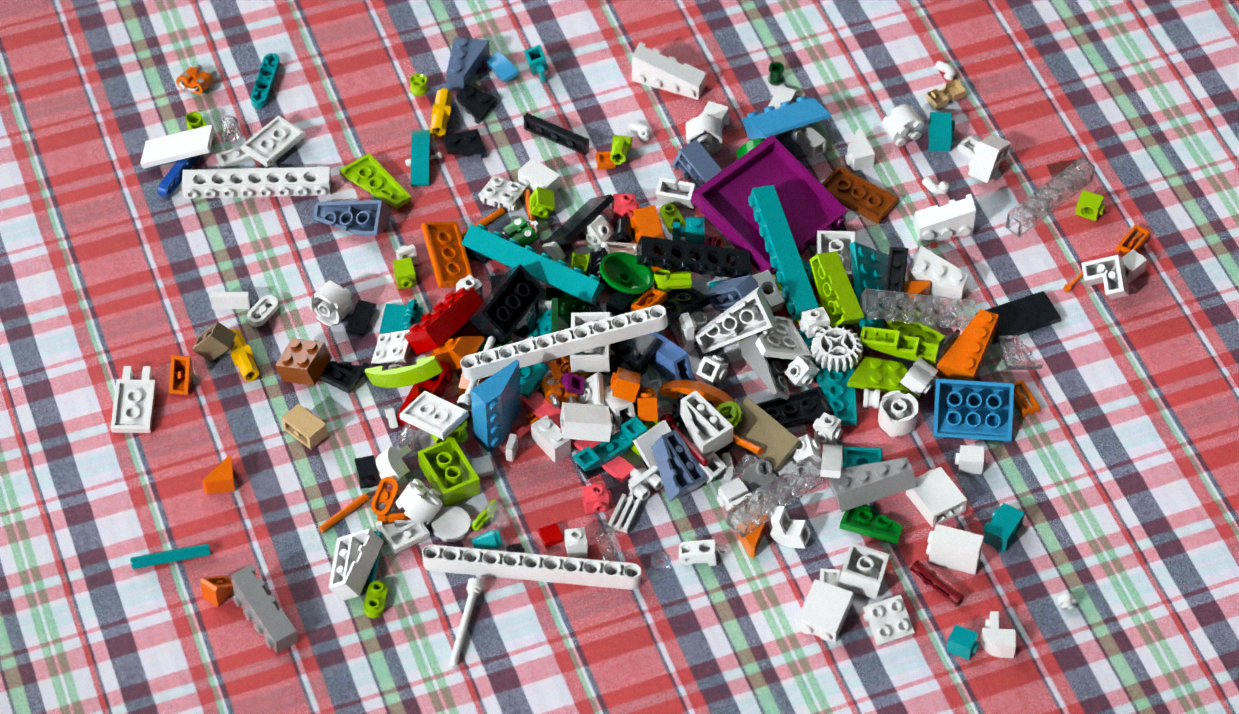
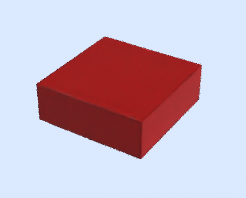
[538,523,564,548]

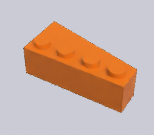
[936,309,999,381]

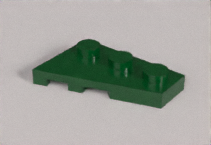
[551,298,590,333]

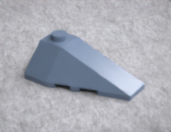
[313,200,391,236]

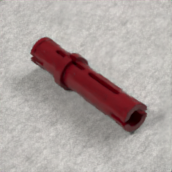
[910,560,965,607]

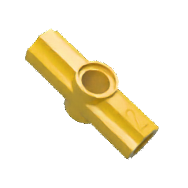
[430,88,452,137]
[230,329,259,382]

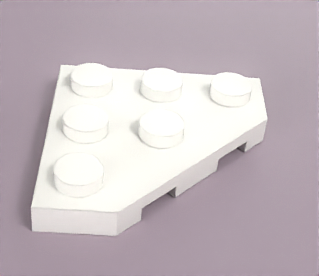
[755,316,812,360]

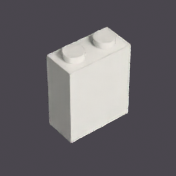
[560,402,615,442]
[906,466,967,527]
[926,524,984,575]
[797,579,853,642]

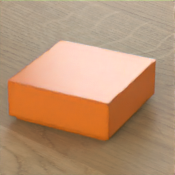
[595,151,616,170]

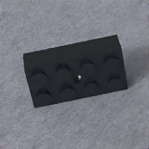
[469,264,546,346]

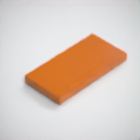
[421,221,473,288]

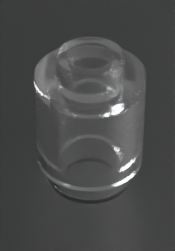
[220,116,240,143]
[397,423,422,449]
[732,455,758,480]
[485,500,512,531]

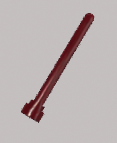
[659,414,709,466]

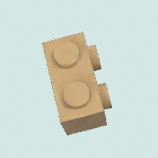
[282,404,327,450]

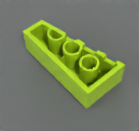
[809,251,864,329]

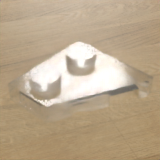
[998,335,1044,370]

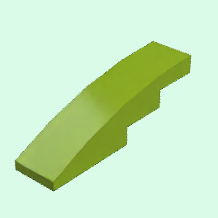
[860,326,940,364]

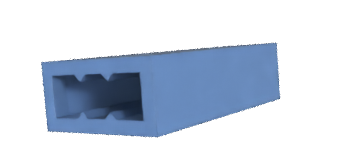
[648,332,694,381]

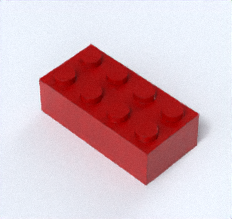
[404,287,483,355]

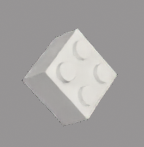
[837,542,890,599]

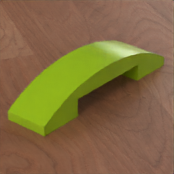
[365,356,443,388]

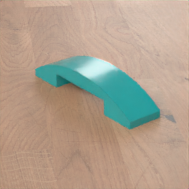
[411,130,431,186]
[573,416,648,471]

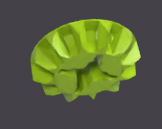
[716,401,743,428]

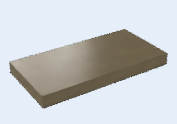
[730,397,802,472]

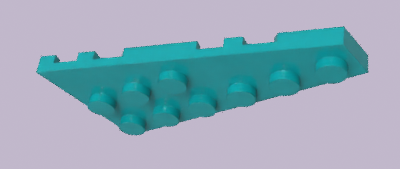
[849,242,889,347]
[798,330,857,426]

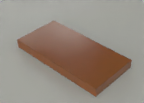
[822,166,899,224]

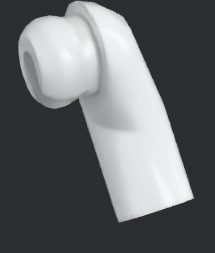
[629,121,651,141]

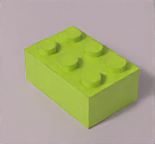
[418,437,480,507]

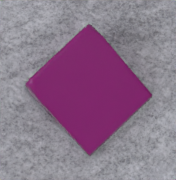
[561,372,584,395]

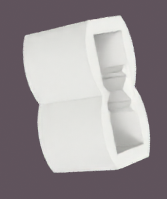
[900,358,938,396]

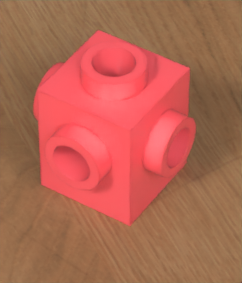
[611,194,639,220]
[581,482,612,514]

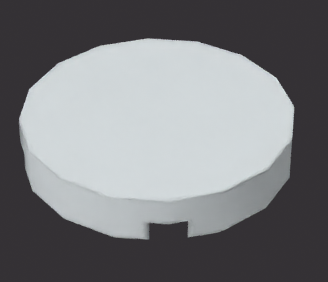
[431,506,471,542]

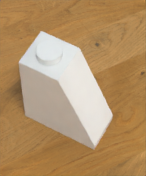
[603,386,635,433]

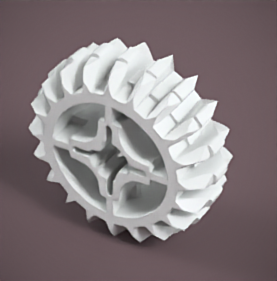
[811,325,863,373]

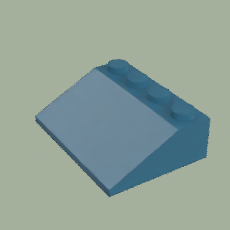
[742,95,831,139]
[471,360,521,452]
[933,379,1014,442]

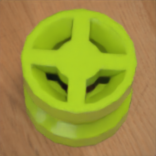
[410,73,428,96]

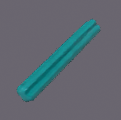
[130,544,210,569]

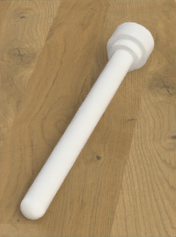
[456,336,495,411]
[450,578,484,666]

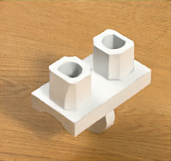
[628,465,663,501]

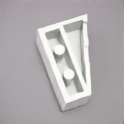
[914,194,976,241]
[680,390,734,458]
[329,529,384,601]

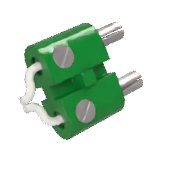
[502,216,539,248]

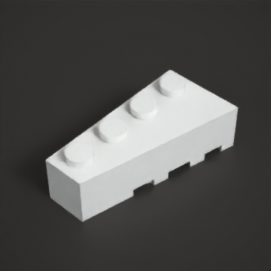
[632,42,706,100]
[695,286,775,354]

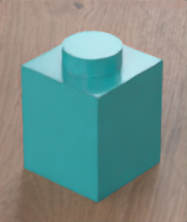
[946,625,980,660]

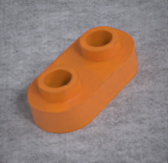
[371,477,399,515]

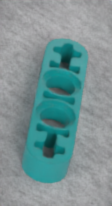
[250,53,280,109]

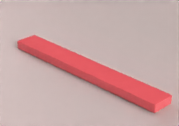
[521,390,635,483]

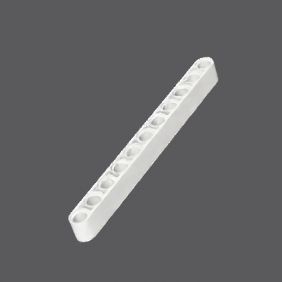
[460,305,668,381]
[422,545,641,590]

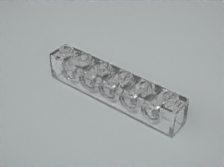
[1005,156,1095,237]
[860,288,975,330]
[726,456,824,538]

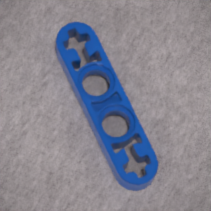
[158,155,200,198]

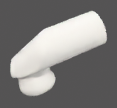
[935,60,956,81]
[922,177,949,194]

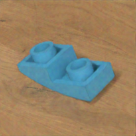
[484,51,519,83]

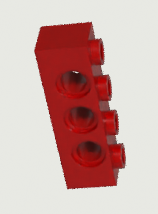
[397,360,453,433]

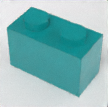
[928,112,955,152]
[982,503,1025,552]

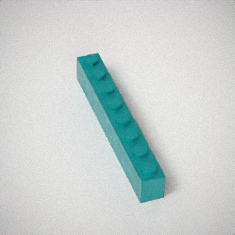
[748,185,819,321]
[461,224,605,306]

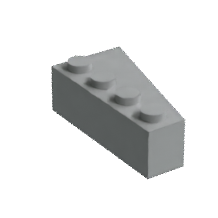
[828,457,917,512]
[231,564,298,654]

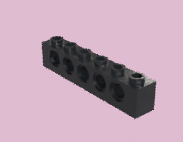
[637,236,750,278]

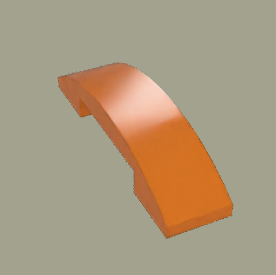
[659,380,737,409]

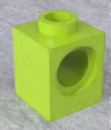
[529,187,555,219]
[1075,190,1105,221]
[393,257,416,289]

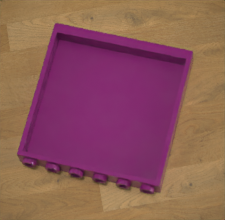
[690,135,848,275]

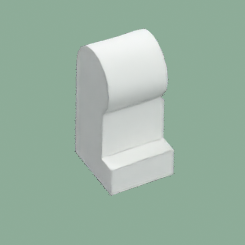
[796,125,826,159]
[679,539,717,566]

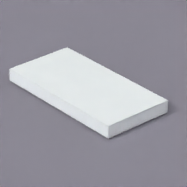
[140,125,215,169]

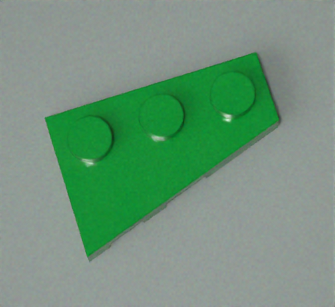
[839,505,903,545]

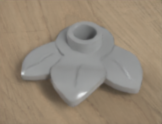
[741,459,778,498]

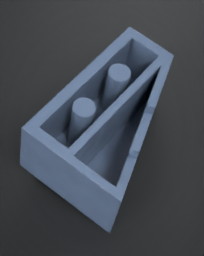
[446,37,490,91]
[672,139,722,188]

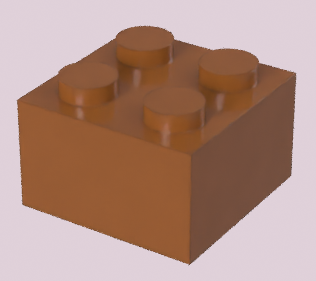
[275,338,332,386]

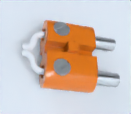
[176,64,217,95]
[540,378,578,408]

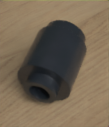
[613,217,632,243]

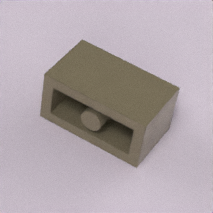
[192,321,236,362]

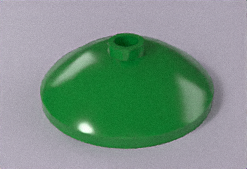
[599,252,654,294]

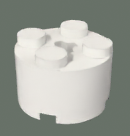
[882,104,924,147]
[686,113,723,155]
[309,280,353,326]
[878,391,918,437]
[396,478,443,525]

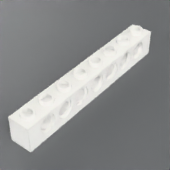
[182,167,331,199]

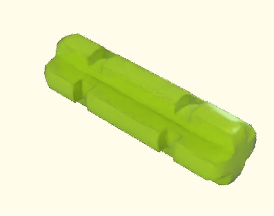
[471,499,501,532]

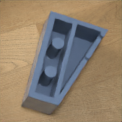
[705,275,770,312]
[651,429,708,502]

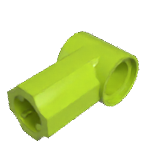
[610,135,632,165]
[654,269,692,293]

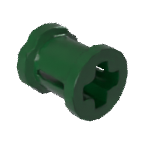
[768,62,784,86]

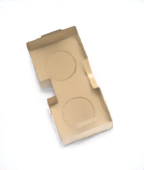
[926,79,966,110]

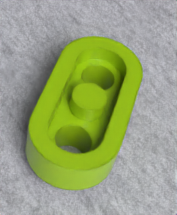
[660,204,686,234]
[363,580,388,618]

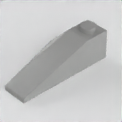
[739,332,789,400]

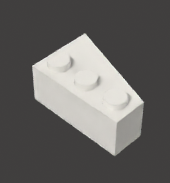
[908,245,969,302]

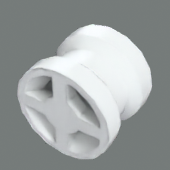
[863,388,880,409]

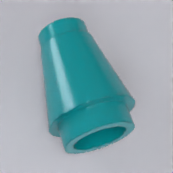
[472,529,503,549]

